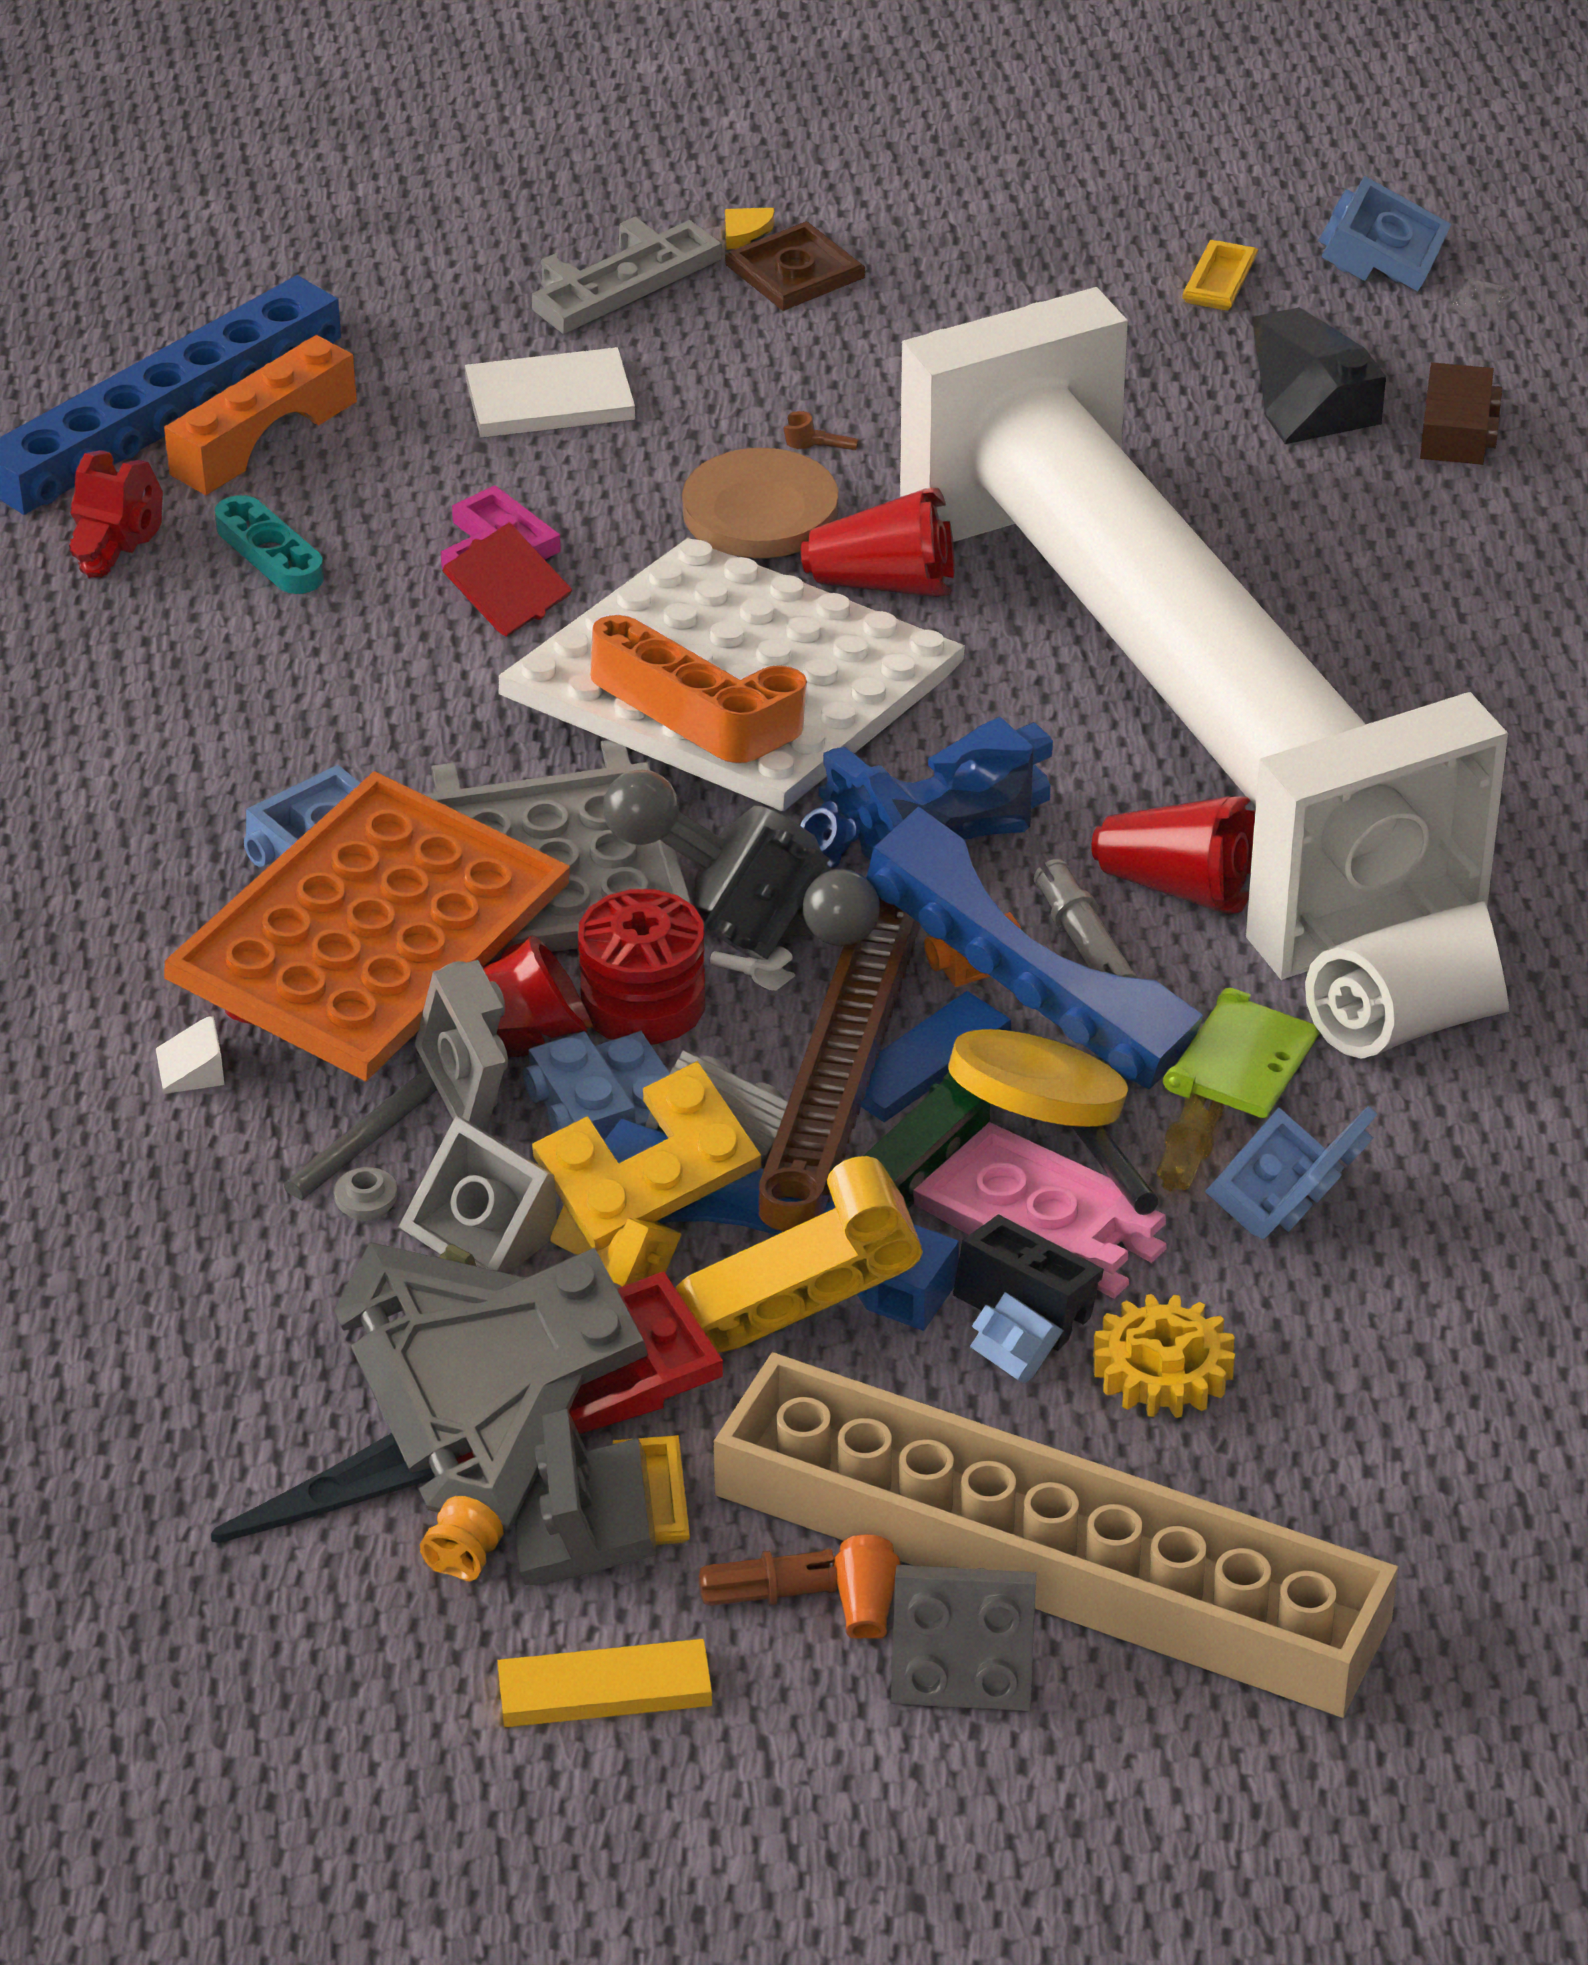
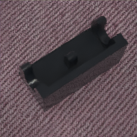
[704,826,830,960]
[953,1214,1104,1351]

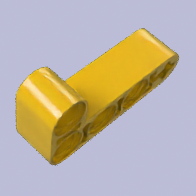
[675,1156,923,1353]

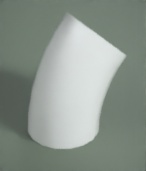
[1305,901,1509,1059]

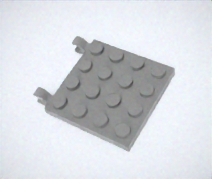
[423,740,691,961]

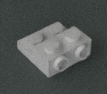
[415,960,508,1131]

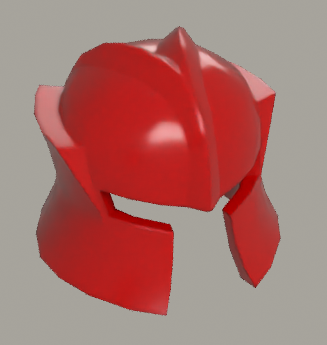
[483,935,594,1057]

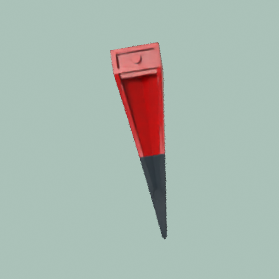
[211,1271,723,1543]

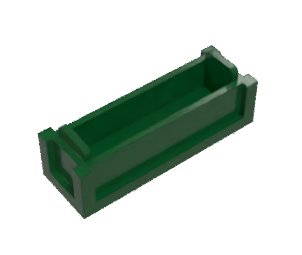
[863,1072,990,1209]

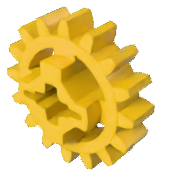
[1093,1294,1235,1418]

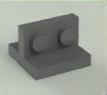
[515,1409,657,1585]

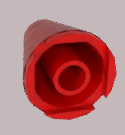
[801,488,955,597]
[1091,796,1256,914]

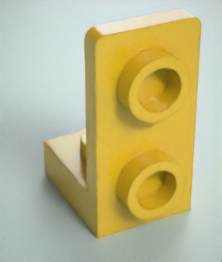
[550,1205,682,1287]

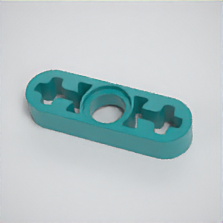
[215,495,324,594]

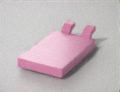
[913,1122,1167,1299]

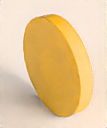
[948,1029,1128,1127]

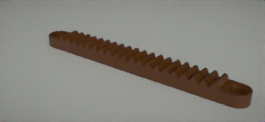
[759,896,920,1231]

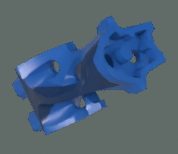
[818,717,1053,860]

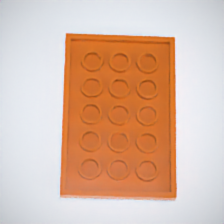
[164,771,570,1082]

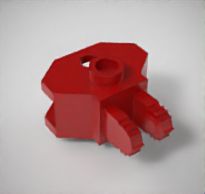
[69,450,163,578]

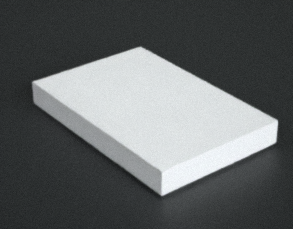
[465,347,635,438]

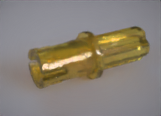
[1156,1093,1224,1192]

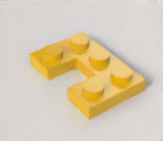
[532,1061,761,1251]

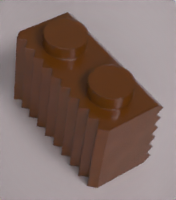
[1420,362,1502,465]

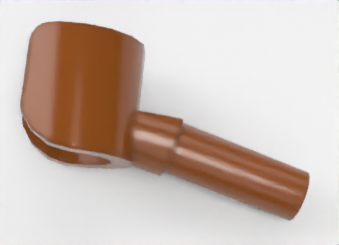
[783,411,859,450]

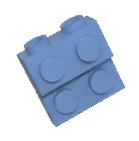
[1318,176,1451,291]
[244,765,360,867]
[523,1031,670,1140]

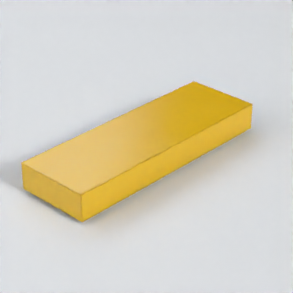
[497,1639,712,1728]

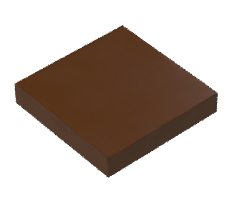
[725,221,865,311]

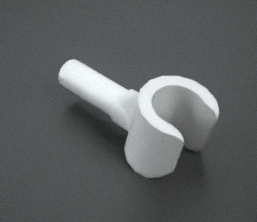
[710,946,795,991]

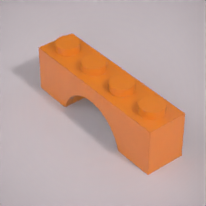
[164,335,357,495]

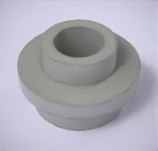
[334,1167,397,1221]

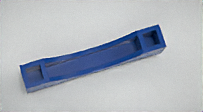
[866,806,1203,1089]
[604,1118,959,1331]

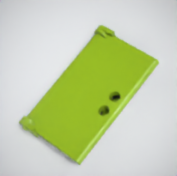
[1163,988,1320,1118]

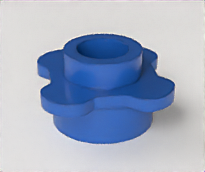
[800,801,860,868]

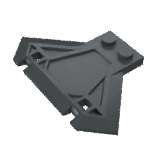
[334,1242,648,1530]

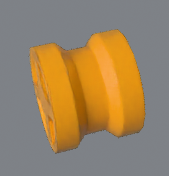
[420,1496,504,1582]

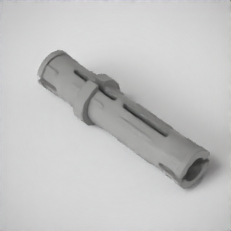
[1034,859,1139,978]

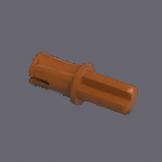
[698,1548,837,1606]

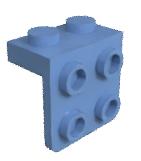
[1205,1106,1377,1239]

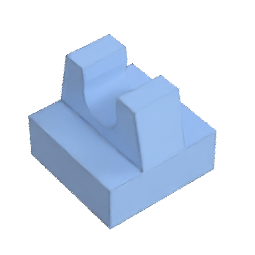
[970,1292,1064,1383]

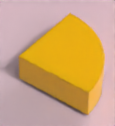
[725,207,774,250]

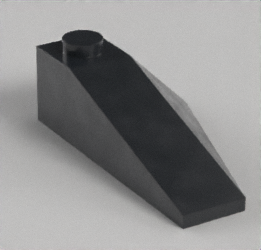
[1252,307,1386,445]

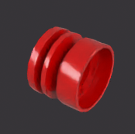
[578,889,705,1045]

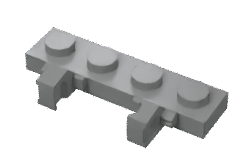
[532,216,722,334]

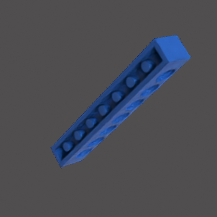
[0,275,341,515]

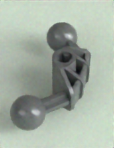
[603,770,880,946]

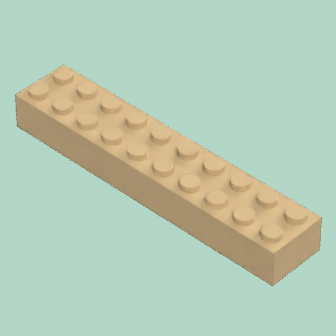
[714,1352,1398,1718]

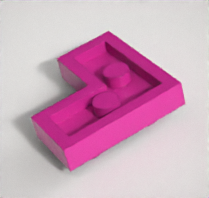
[441,485,561,569]

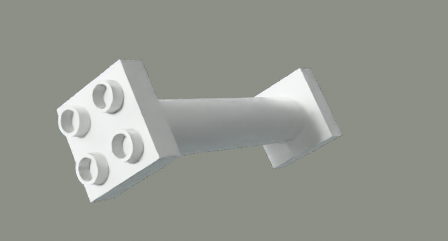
[900,287,1508,980]

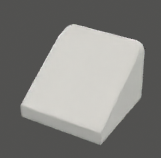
[156,1016,224,1094]

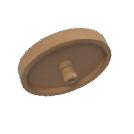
[682,448,838,558]

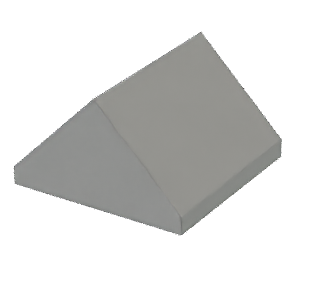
[398,1116,557,1274]

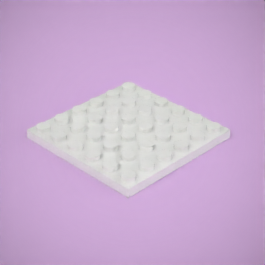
[499,538,965,812]

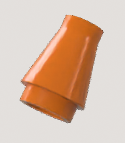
[833,1534,901,1639]

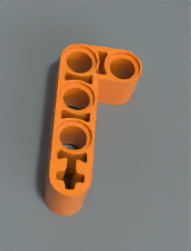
[590,615,807,763]

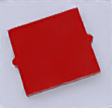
[442,522,572,637]

